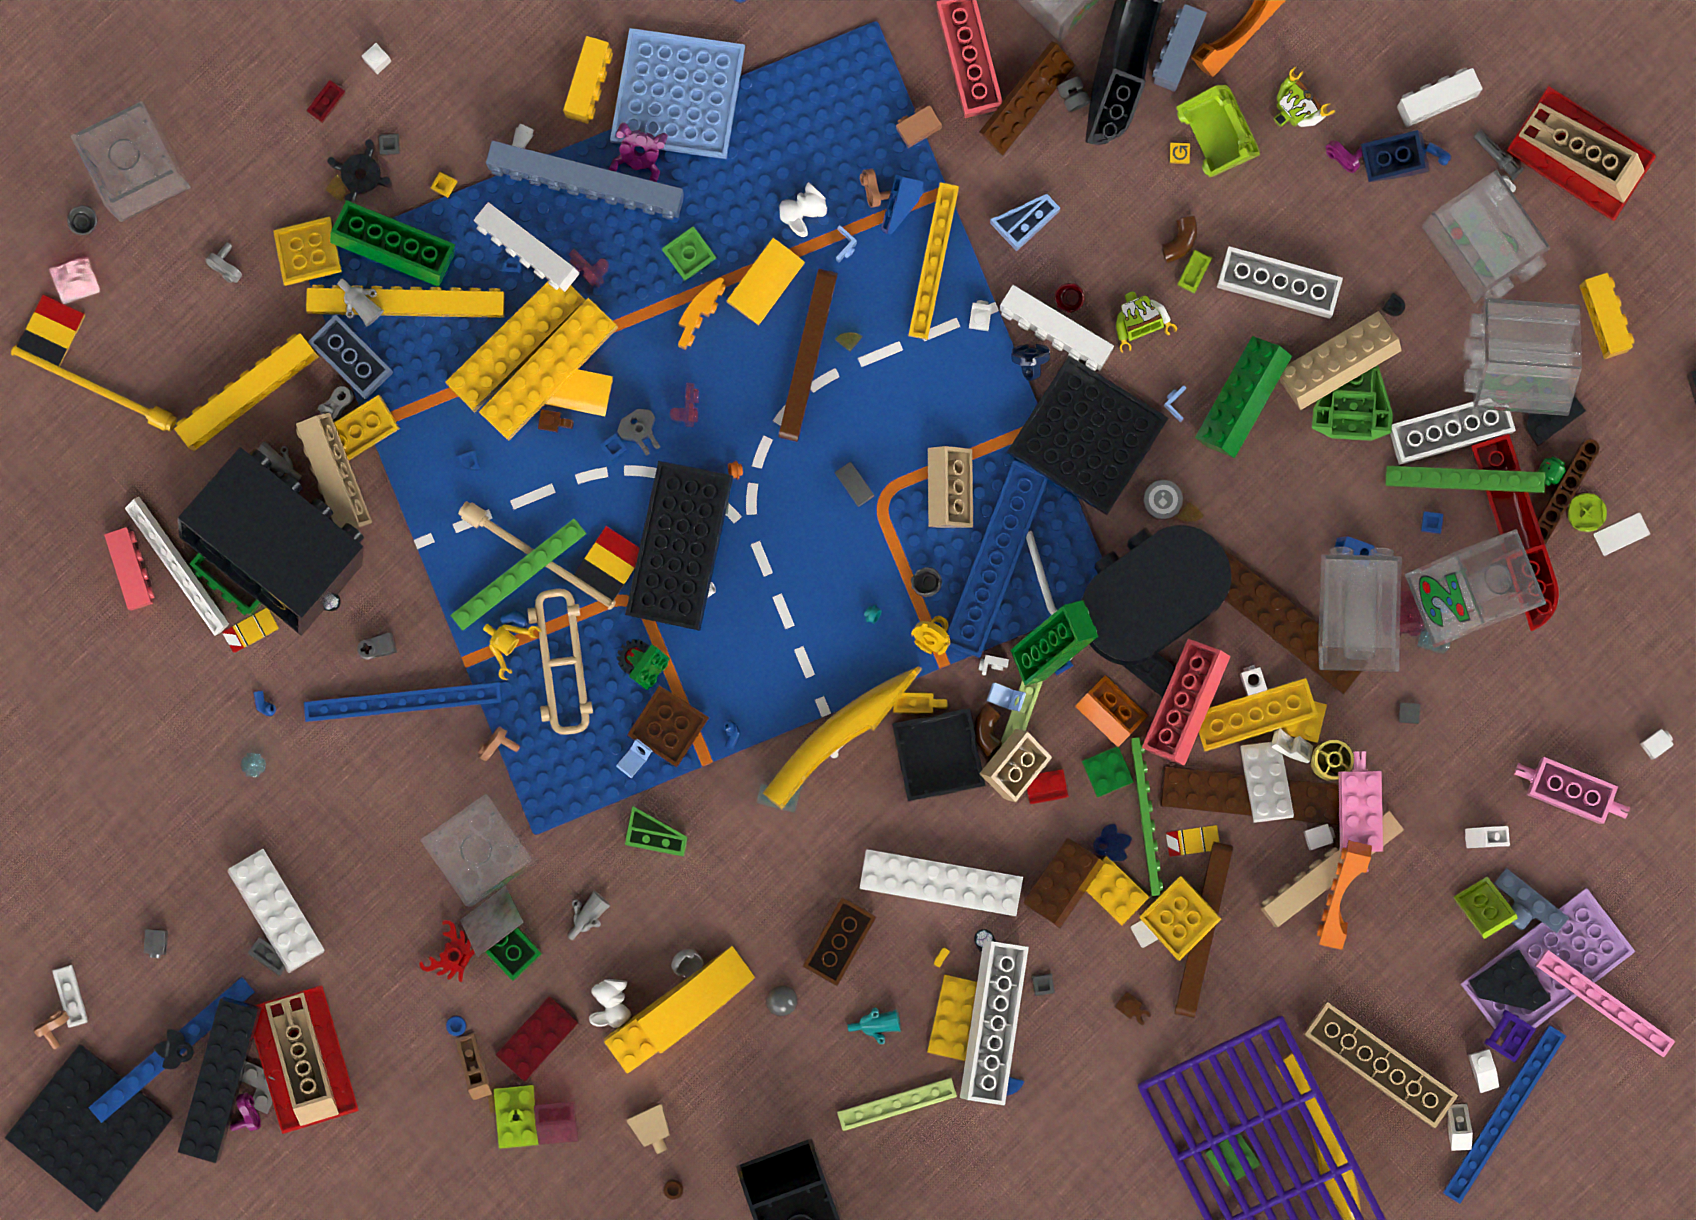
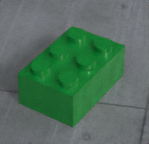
[485,927,543,981]

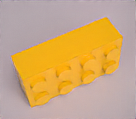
[563,36,613,124]
[1579,272,1634,359]

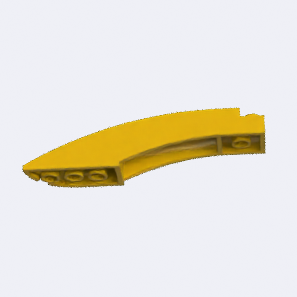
[762,666,922,810]
[1273,1053,1361,1220]

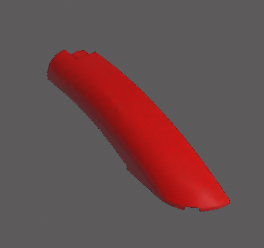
[1471,434,1559,632]

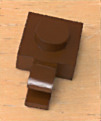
[538,409,574,433]

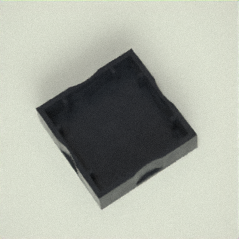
[892,708,986,802]

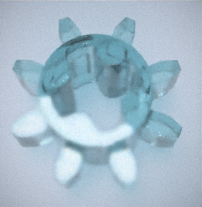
[241,753,266,777]

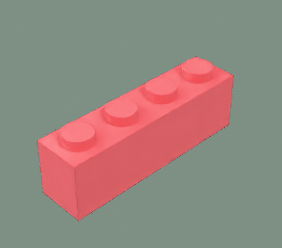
[104,527,155,611]

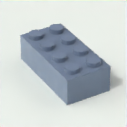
[1152,4,1207,92]
[308,314,394,400]

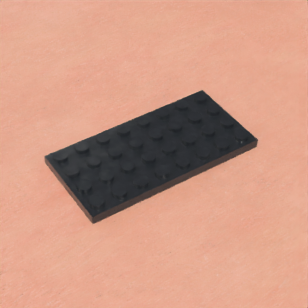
[625,461,734,631]

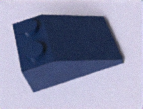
[1361,130,1430,182]

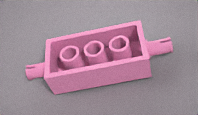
[1338,751,1383,872]
[1514,757,1630,824]

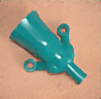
[848,1008,901,1044]

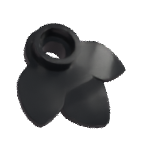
[154,1029,194,1070]

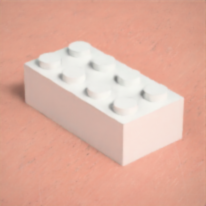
[1397,68,1483,128]

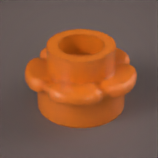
[728,461,743,480]

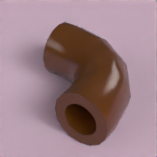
[1162,216,1197,263]
[974,703,1002,758]

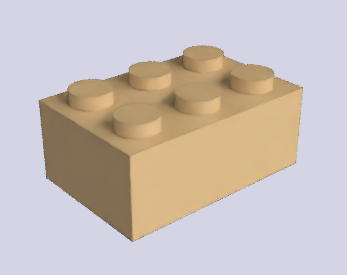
[979,729,1052,802]

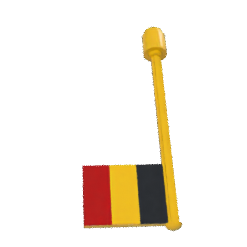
[11,295,177,432]

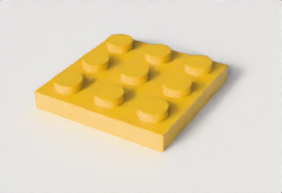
[273,216,342,286]
[1139,876,1221,961]

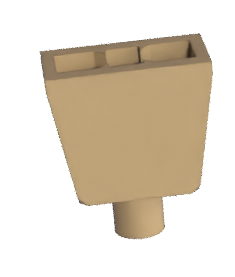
[627,1104,670,1154]

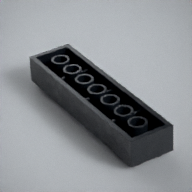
[178,997,262,1163]

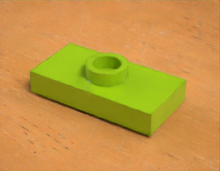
[1177,250,1212,294]

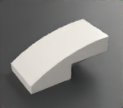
[1271,729,1313,763]

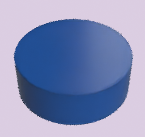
[446,1016,467,1036]

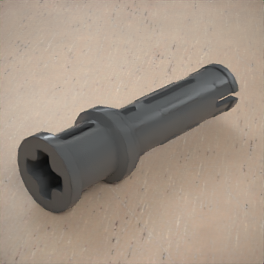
[1473,129,1525,181]

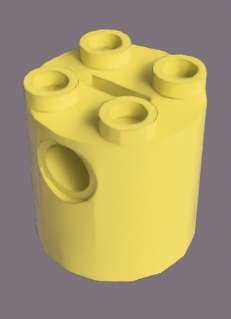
[1310,740,1354,781]

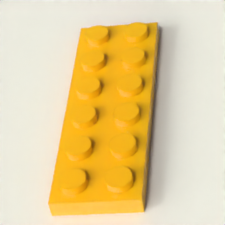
[1199,678,1318,751]

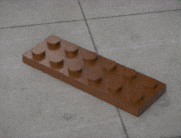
[979,41,1075,156]

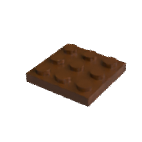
[627,685,709,767]

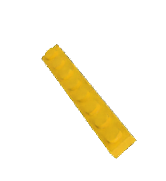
[908,182,959,340]

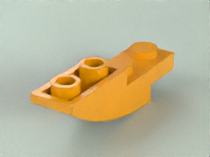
[678,277,726,350]

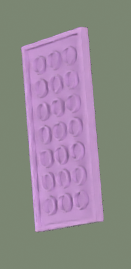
[1460,888,1635,1041]

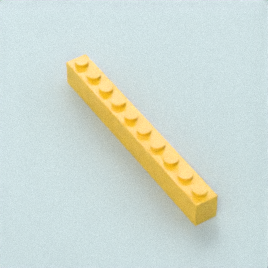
[306,285,505,318]

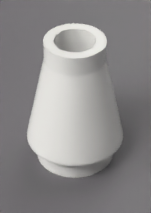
[512,124,534,149]

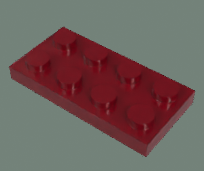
[496,996,579,1082]

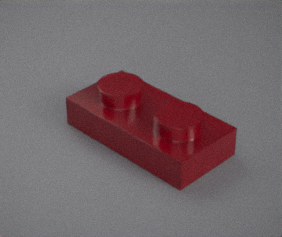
[306,80,346,124]

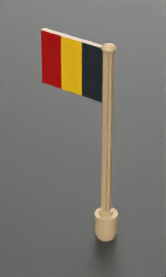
[458,501,639,610]

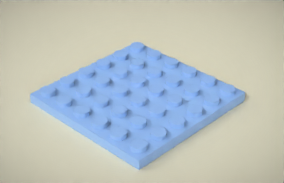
[610,28,745,159]

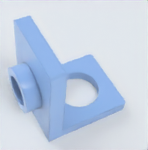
[836,225,857,262]
[1164,385,1186,422]
[987,683,1026,712]
[616,739,652,778]

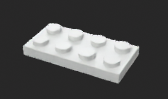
[1240,742,1294,823]

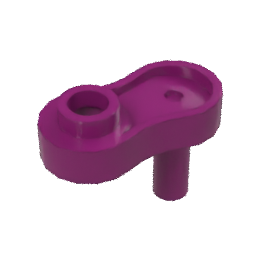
[1325,140,1363,173]
[230,1092,261,1131]

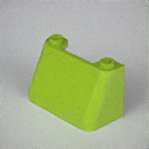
[1176,85,1260,177]

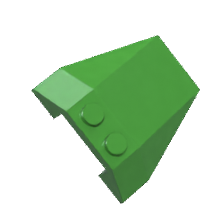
[1312,365,1393,441]

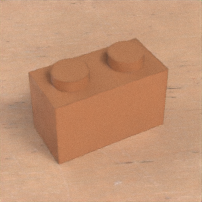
[896,105,942,148]

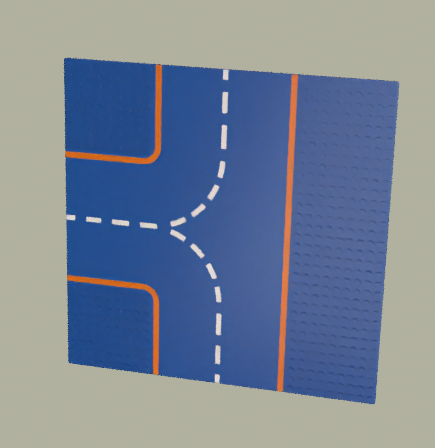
[308,21,1102,835]

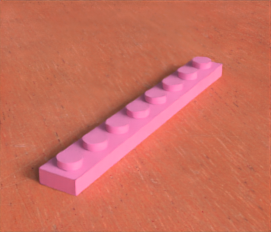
[1535,949,1675,1057]

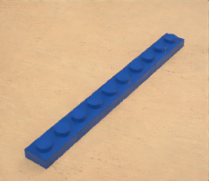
[304,682,502,722]
[89,977,255,1123]
[1442,1025,1566,1204]

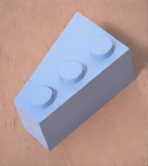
[990,194,1060,251]

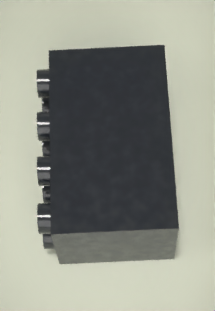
[178,447,364,636]

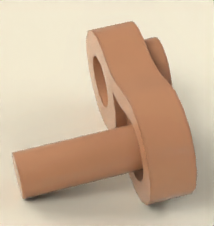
[860,168,891,208]
[477,727,520,761]
[33,1010,70,1049]

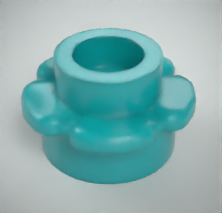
[864,605,882,624]

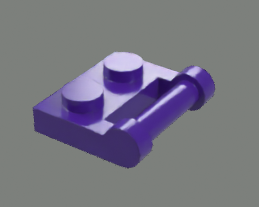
[1484,1010,1536,1062]

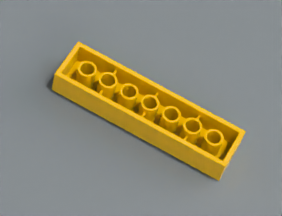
[445,281,586,413]
[479,298,618,441]
[174,333,319,452]

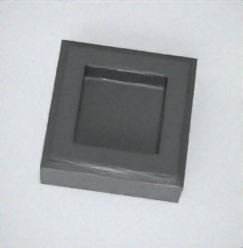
[379,134,400,155]
[1398,703,1420,724]
[1032,974,1055,996]

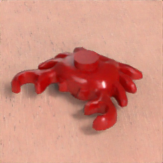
[419,920,475,982]

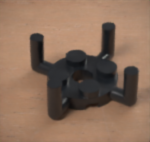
[327,139,392,203]

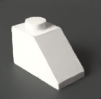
[1465,826,1510,848]
[1468,1049,1499,1093]
[1447,1104,1473,1151]

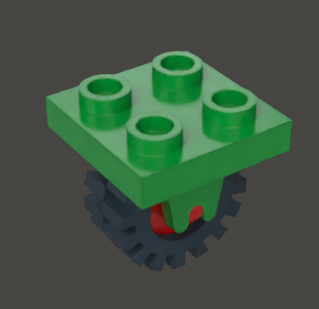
[617,639,670,691]

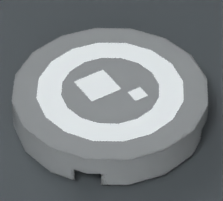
[1144,480,1183,519]

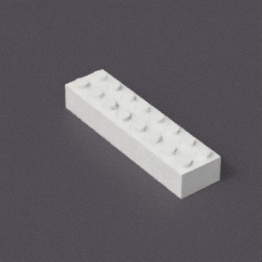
[860,849,1023,916]
[960,940,1029,1105]

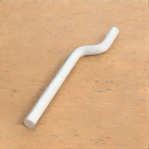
[1026,531,1057,615]

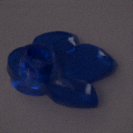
[1093,824,1132,861]

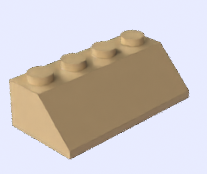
[928,446,973,528]

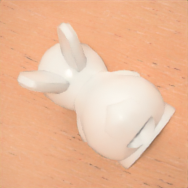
[779,182,827,237]
[589,979,631,1028]

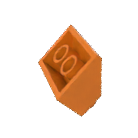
[1075,675,1148,747]

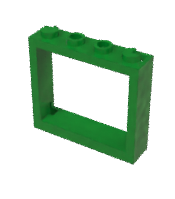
[189,553,261,616]

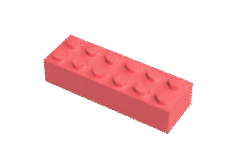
[936,0,1003,118]
[1142,639,1231,766]

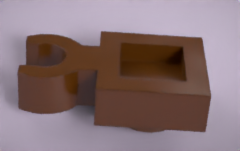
[1115,992,1151,1025]

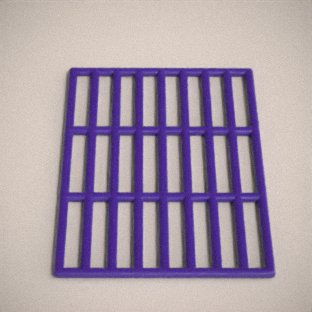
[1138,1016,1386,1220]

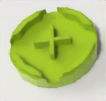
[1567,493,1607,532]

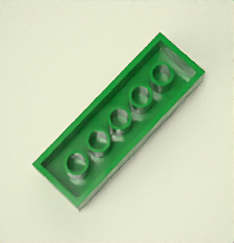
[330,200,455,287]
[1195,336,1292,458]
[1010,600,1098,686]

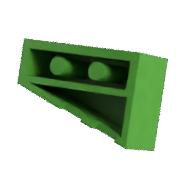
[625,806,688,857]

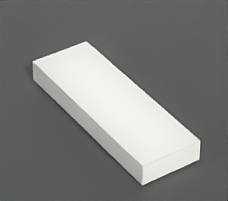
[52,965,88,1028]

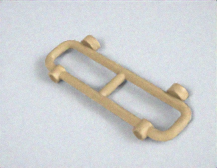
[527,589,593,735]

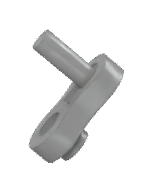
[205,242,242,283]
[318,386,353,422]

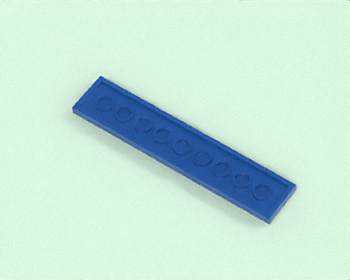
[947,460,1048,658]

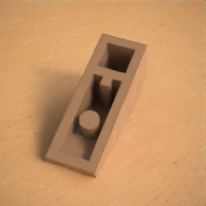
[455,1033,492,1100]

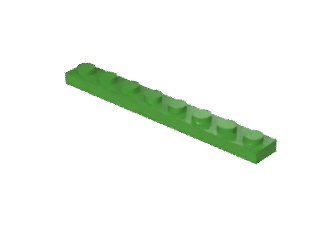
[1386,466,1546,493]
[451,518,587,631]
[1131,737,1163,896]

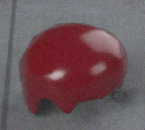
[1054,283,1085,313]

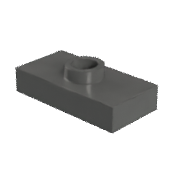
[247,937,285,977]

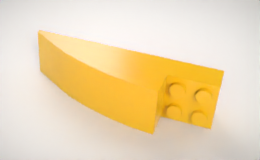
[603,946,755,1074]

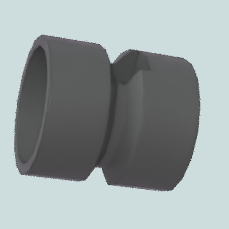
[1057,76,1091,113]

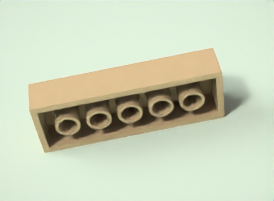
[1280,311,1402,410]
[296,413,372,529]

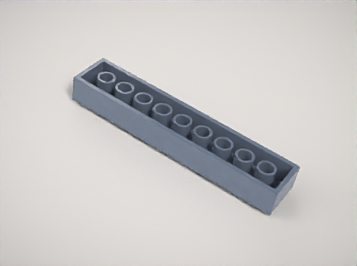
[486,141,684,220]

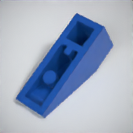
[881,174,924,235]

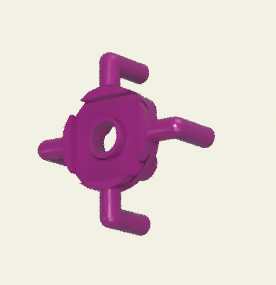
[609,122,668,182]

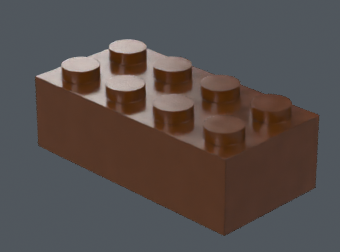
[1023,838,1105,928]
[803,897,876,986]

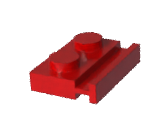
[1027,769,1069,805]

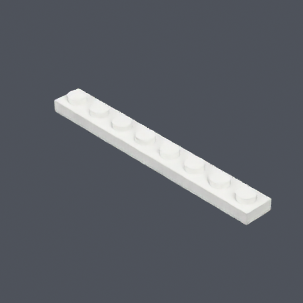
[125,497,229,636]

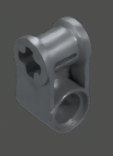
[357,633,397,660]

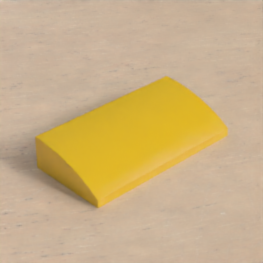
[727,238,805,326]
[545,369,613,417]

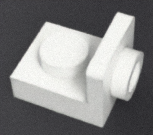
[969,300,992,331]
[979,655,1009,676]

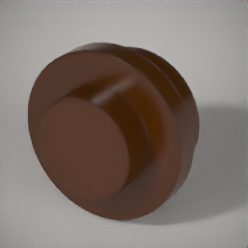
[663,1179,683,1200]

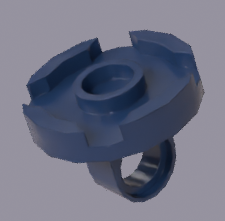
[1011,344,1050,381]

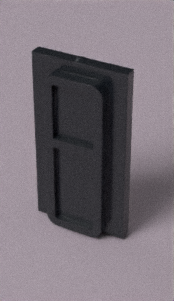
[1122,653,1175,698]

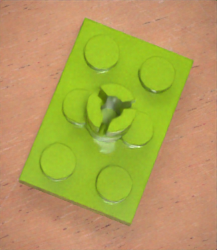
[1454,877,1518,939]
[494,1085,539,1149]

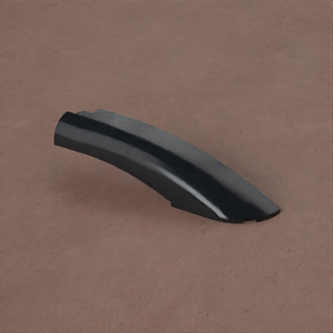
[1085,0,1164,145]

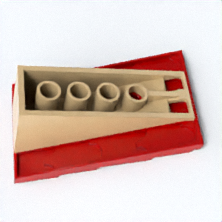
[1506,86,1656,221]
[254,985,359,1134]

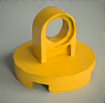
[911,616,950,655]

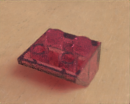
[534,1101,579,1145]

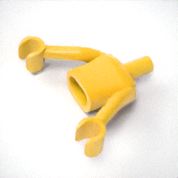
[483,624,542,680]

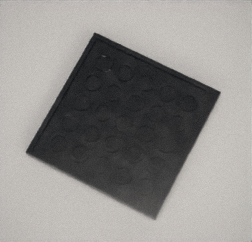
[1007,356,1169,515]
[5,1044,173,1212]

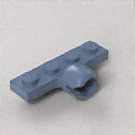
[1494,868,1569,934]

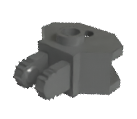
[617,409,660,456]

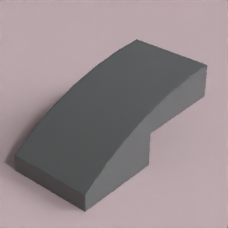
[835,462,874,507]

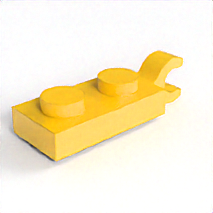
[893,693,947,714]

